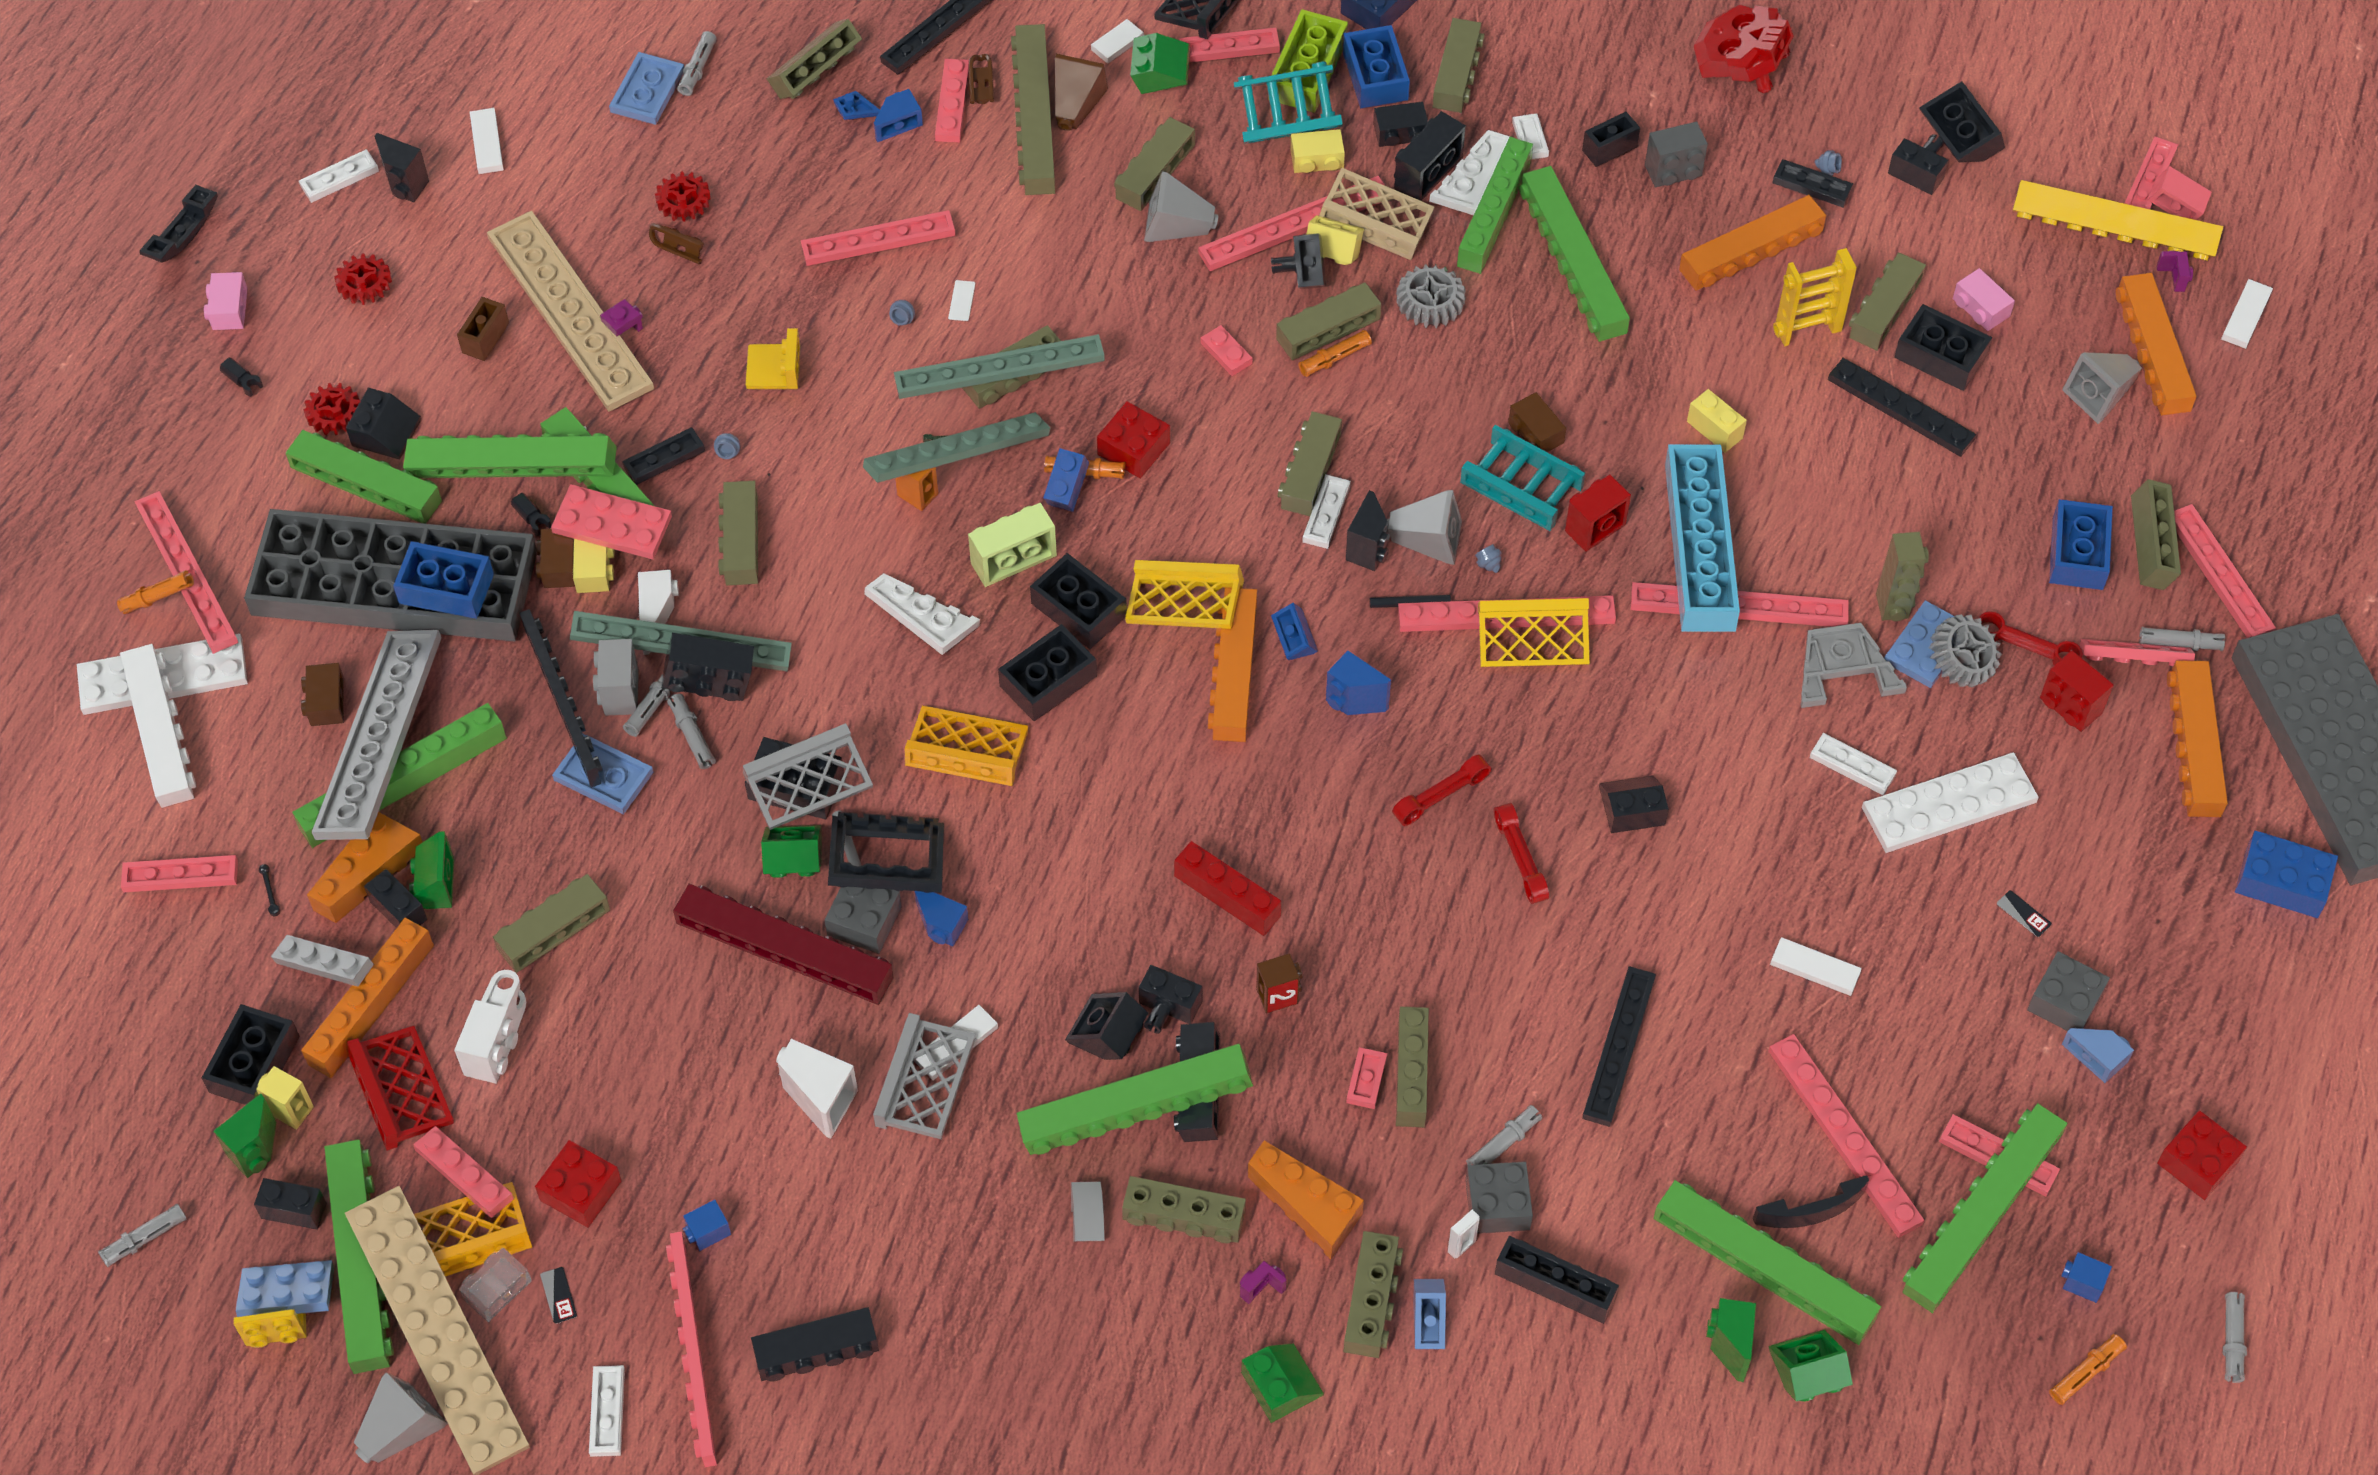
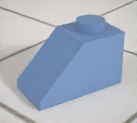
[2062,1028,2134,1083]
[1413,1279,1446,1349]

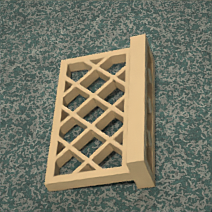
[1319,168,1434,260]

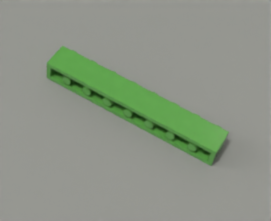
[1519,166,1630,342]
[403,433,617,478]
[292,703,507,848]
[1017,1044,1253,1155]
[1902,1103,2068,1314]
[324,1139,394,1374]
[1653,1180,1882,1345]

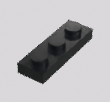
[1772,159,1853,208]
[622,427,705,485]

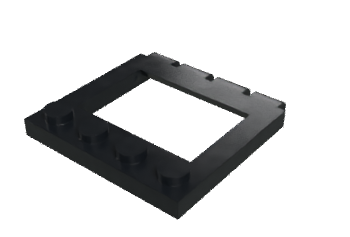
[828,812,944,893]

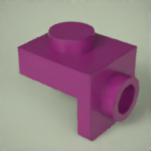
[2156,251,2193,292]
[600,299,643,337]
[1240,1261,1286,1304]

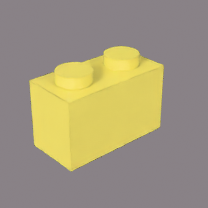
[1290,129,1345,173]
[1306,215,1364,265]
[1687,389,1747,453]
[573,539,614,593]
[256,1066,314,1130]

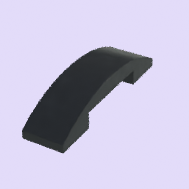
[139,184,218,263]
[1753,1175,1869,1228]

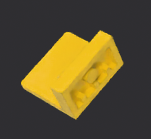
[746,328,800,389]
[233,1309,306,1348]

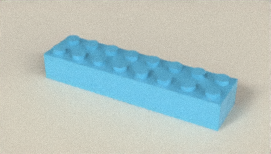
[1665,444,1740,632]

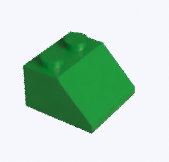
[1130,33,1190,94]
[761,825,822,878]
[409,831,454,909]
[214,1093,276,1178]
[1706,1298,1756,1382]
[1769,1330,1853,1402]
[1241,1343,1324,1423]

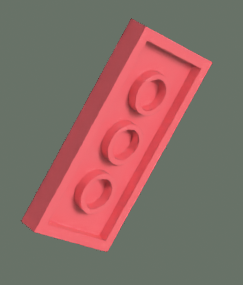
[551,484,672,560]

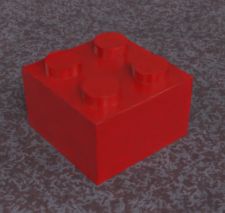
[1097,401,1170,479]
[1565,474,1631,552]
[2040,650,2114,732]
[2157,1110,2247,1201]
[535,1140,622,1228]

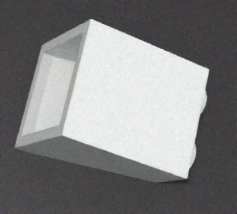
[776,1039,858,1139]

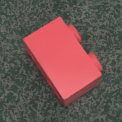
[2148,166,2212,220]

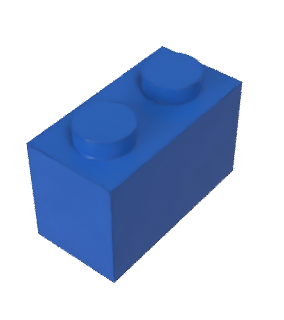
[1043,448,1089,512]

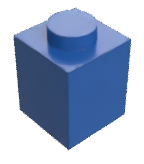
[682,1200,731,1251]
[2061,1252,2112,1303]

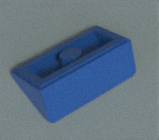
[1271,603,1318,660]

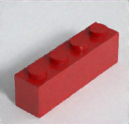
[1174,841,1282,936]

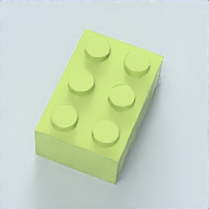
[968,502,1057,587]

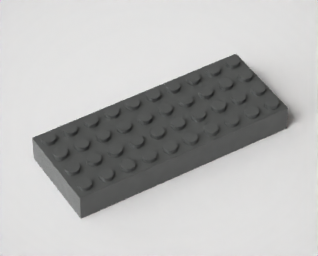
[244,509,537,642]
[2231,614,2378,886]

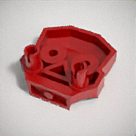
[1694,5,1794,93]

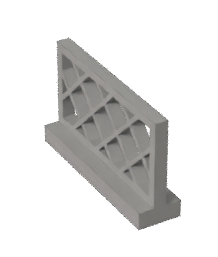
[743,723,873,830]
[873,1013,976,1139]

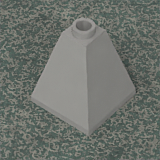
[1144,171,1218,242]
[2062,352,2142,424]
[1387,490,1462,565]
[354,1372,448,1464]

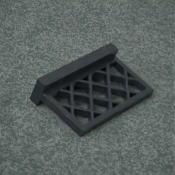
[1154,0,1239,39]

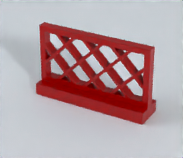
[347,1026,454,1151]

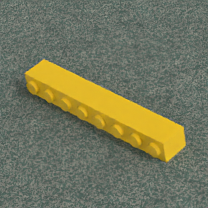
[2012,180,2223,261]

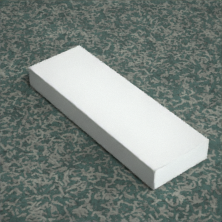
[470,108,504,174]
[299,149,379,203]
[2221,279,2273,349]
[1303,474,1351,549]
[1809,733,1897,795]
[1770,937,1862,996]
[914,1005,998,1080]
[589,1365,625,1457]

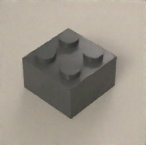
[1645,121,1708,188]
[824,887,902,954]
[2027,951,2110,1031]
[1465,1162,1533,1234]

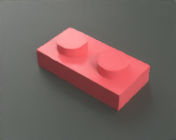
[1201,325,1253,376]
[1346,1047,1387,1109]

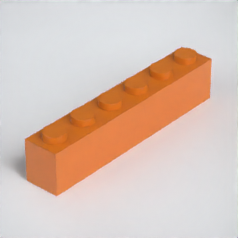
[1679,195,1826,291]
[2116,273,2197,416]
[1208,587,1257,742]
[2167,660,2228,817]
[301,918,434,1078]

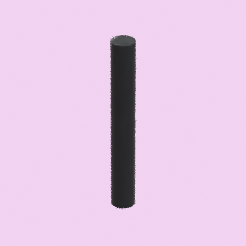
[1369,595,1451,608]

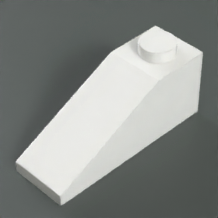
[638,570,679,655]

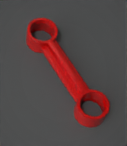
[1979,611,2083,665]
[1392,754,1492,826]
[1493,803,1549,904]

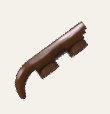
[968,54,994,104]
[649,223,704,264]

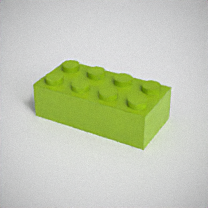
[1268,9,1348,113]

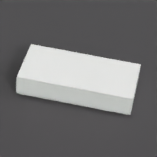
[1091,19,1144,64]
[1512,113,1549,159]
[1448,1210,1480,1259]

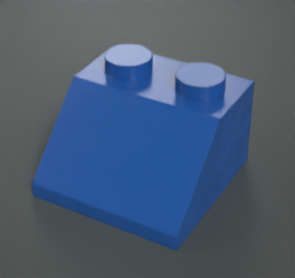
[1326,650,1391,715]

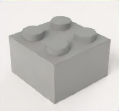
[593,639,639,716]

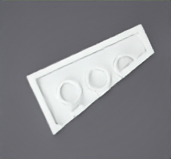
[865,573,980,655]

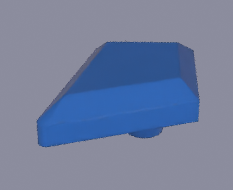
[833,91,880,120]

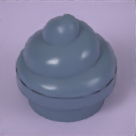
[1815,150,1842,176]
[889,300,915,325]
[714,433,741,459]
[1475,544,1502,573]

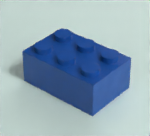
[1343,25,1410,109]
[2049,499,2113,590]
[393,541,494,619]
[2234,830,2338,919]

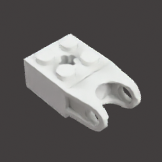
[454,970,526,1084]

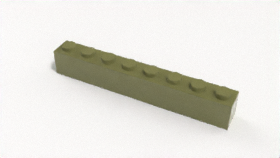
[1011,24,1055,195]

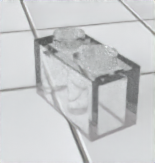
[459,1248,532,1322]

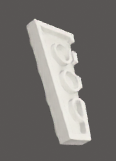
[1429,130,1510,215]

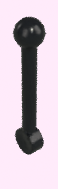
[259,864,280,917]

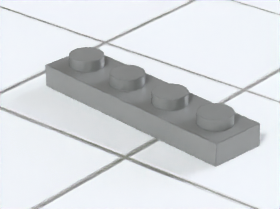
[271,935,374,987]

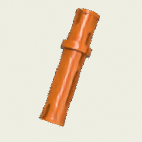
[1298,330,1372,377]
[1044,456,1125,479]
[117,570,194,614]
[2049,1334,2127,1405]

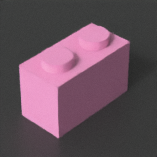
[1953,268,2015,331]
[204,272,248,330]

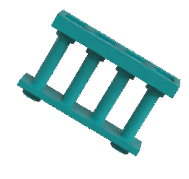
[1234,62,1343,144]
[1460,425,1585,531]

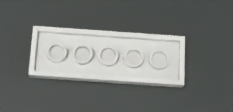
[77,634,248,715]
[1862,752,2039,853]

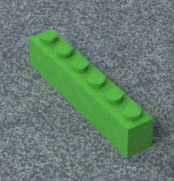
[1457,137,1533,274]
[540,407,654,506]
[286,430,442,524]

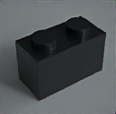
[1373,102,1428,147]
[1582,111,1640,167]
[364,869,428,928]
[254,1178,327,1230]

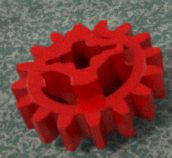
[655,171,711,222]
[334,253,392,305]
[303,383,360,436]

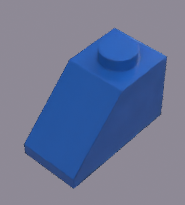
[874,89,923,143]
[914,891,969,946]

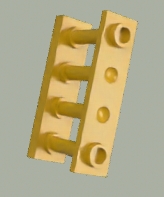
[1773,248,1857,346]

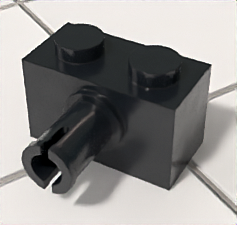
[1888,134,1949,195]
[1271,233,1326,289]
[1138,965,1203,1034]

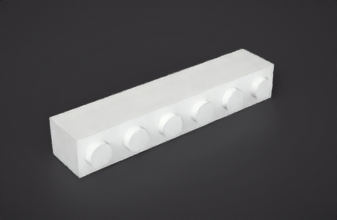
[120,644,196,808]

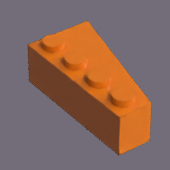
[307,812,423,923]
[1248,1140,1364,1260]

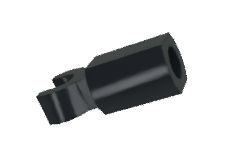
[220,357,263,397]
[511,492,551,536]

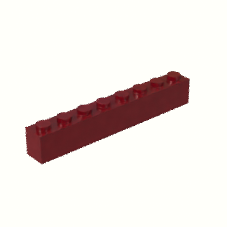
[673,883,894,1005]

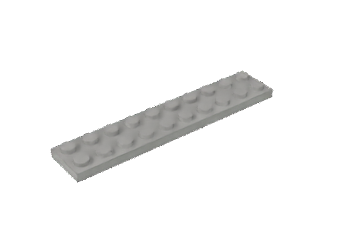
[312,630,442,840]

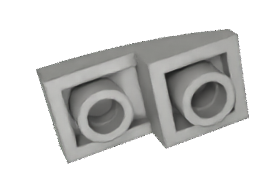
[1071,1182,1105,1242]

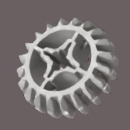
[1396,264,1466,328]
[1929,614,2002,688]

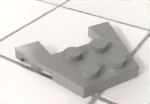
[1800,623,1907,708]

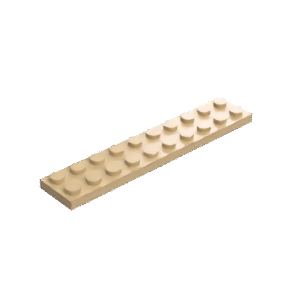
[487,211,654,412]
[345,1186,530,1475]

